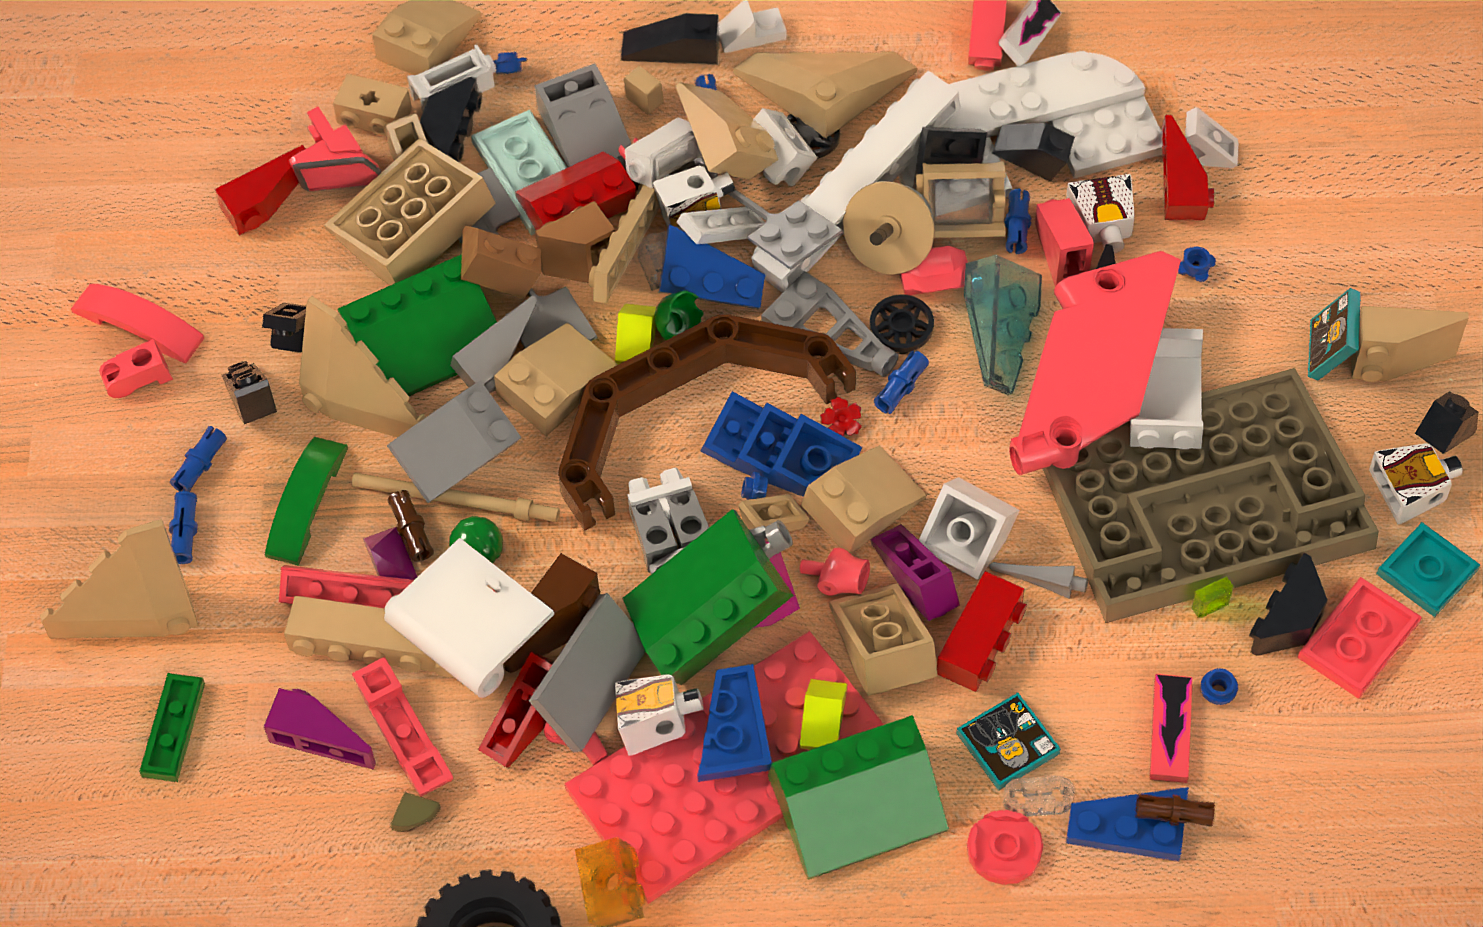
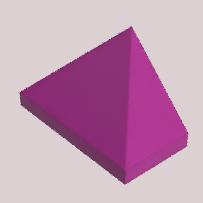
[363,526,418,580]

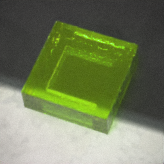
[1192,576,1234,618]

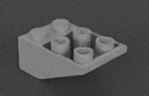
[534,63,632,167]

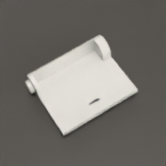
[384,538,554,698]

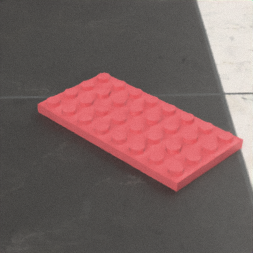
[565,631,884,904]

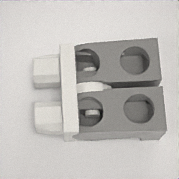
[627,467,709,573]

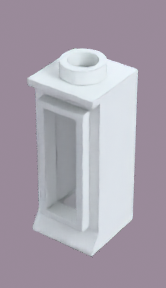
[407,45,496,114]
[625,117,703,188]

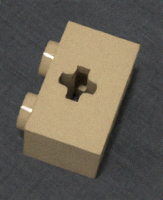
[333,73,412,136]

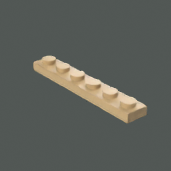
[589,177,664,303]

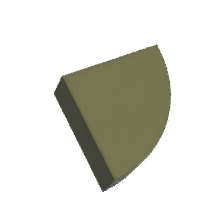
[390,792,441,832]

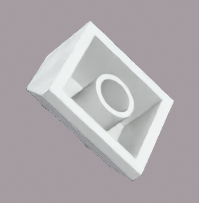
[919,477,1020,580]

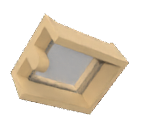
[916,161,1005,238]

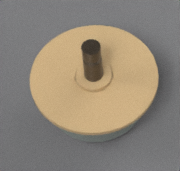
[843,181,935,274]

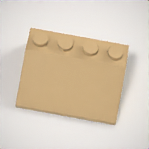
[324,138,496,285]

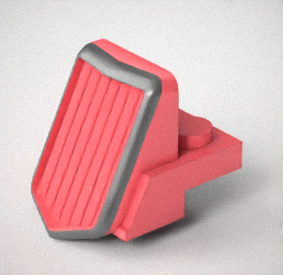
[289,106,381,191]

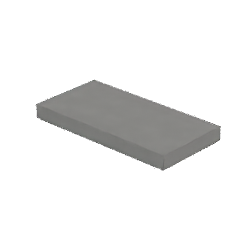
[529,593,646,752]

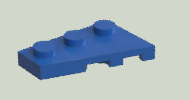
[658,224,765,309]

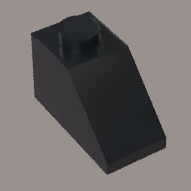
[992,123,1075,182]
[1415,391,1479,454]

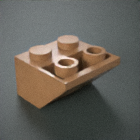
[535,201,615,283]

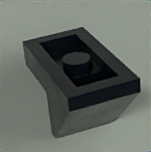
[262,302,306,353]

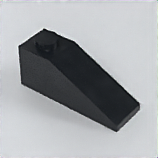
[621,13,720,64]

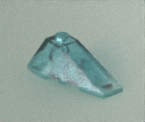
[964,255,1042,395]

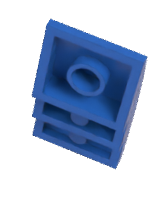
[700,391,862,497]

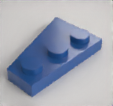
[698,664,772,782]
[1066,787,1189,861]

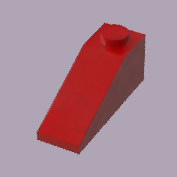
[1162,115,1214,220]
[215,144,306,235]
[478,652,555,768]

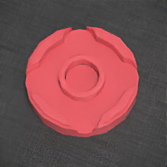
[967,810,1043,885]

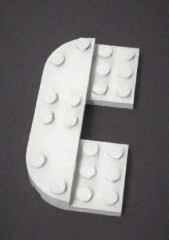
[898,51,1162,216]

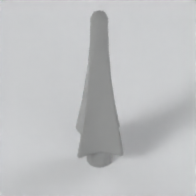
[989,562,1088,599]

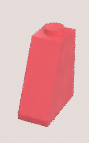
[968,0,1007,71]
[1035,198,1094,286]

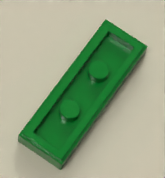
[139,673,205,782]

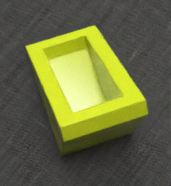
[615,304,656,364]
[800,679,848,750]

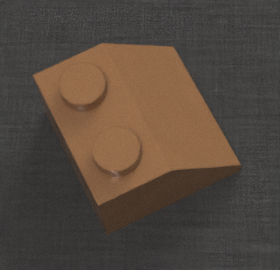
[461,226,541,299]

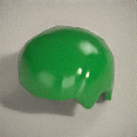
[654,290,704,341]
[449,516,503,563]

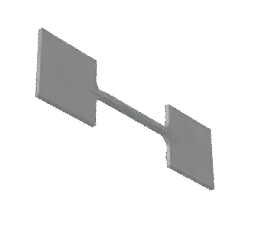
[665,157,843,270]
[458,167,597,348]

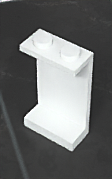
[1130,328,1203,449]

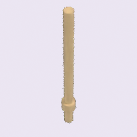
[352,472,560,522]

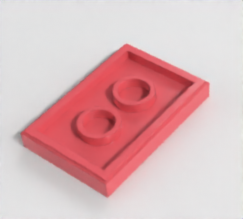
[1298,577,1422,699]

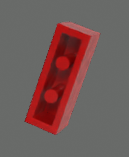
[937,571,1027,692]

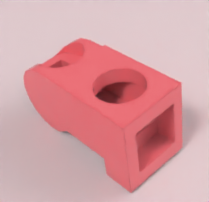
[99,339,173,398]

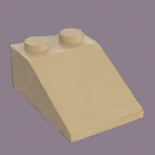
[372,0,481,75]
[675,82,778,180]
[1351,306,1469,382]
[494,323,618,436]
[801,445,927,554]
[829,583,938,696]

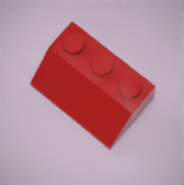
[515,151,636,230]

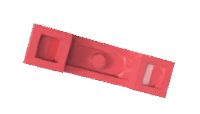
[71,284,204,364]
[352,657,454,797]

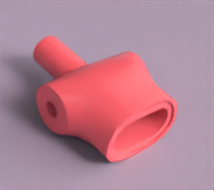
[800,548,870,596]

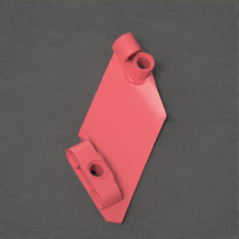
[1009,251,1181,475]

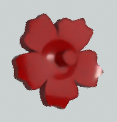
[820,397,861,436]

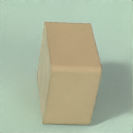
[624,66,664,115]

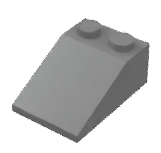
[387,380,521,503]

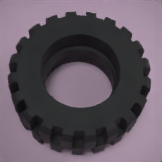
[416,870,562,927]

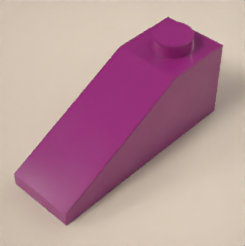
[871,524,960,621]
[263,688,376,770]

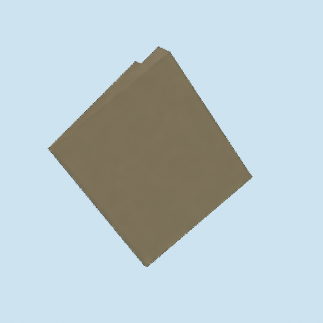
[1043,368,1379,623]

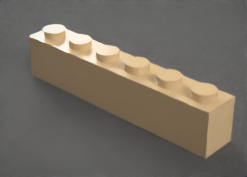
[284,596,505,682]

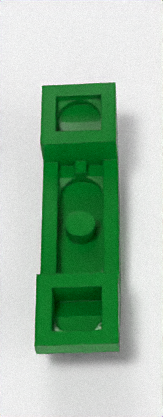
[264,437,348,566]

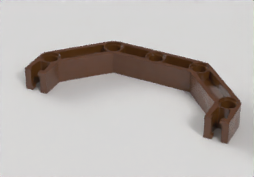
[558,314,856,531]

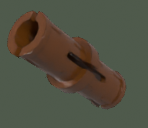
[387,490,434,562]
[1135,793,1215,827]

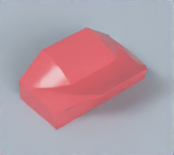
[900,246,972,295]

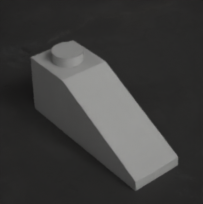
[450,295,537,393]

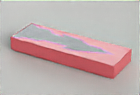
[1149,674,1193,783]

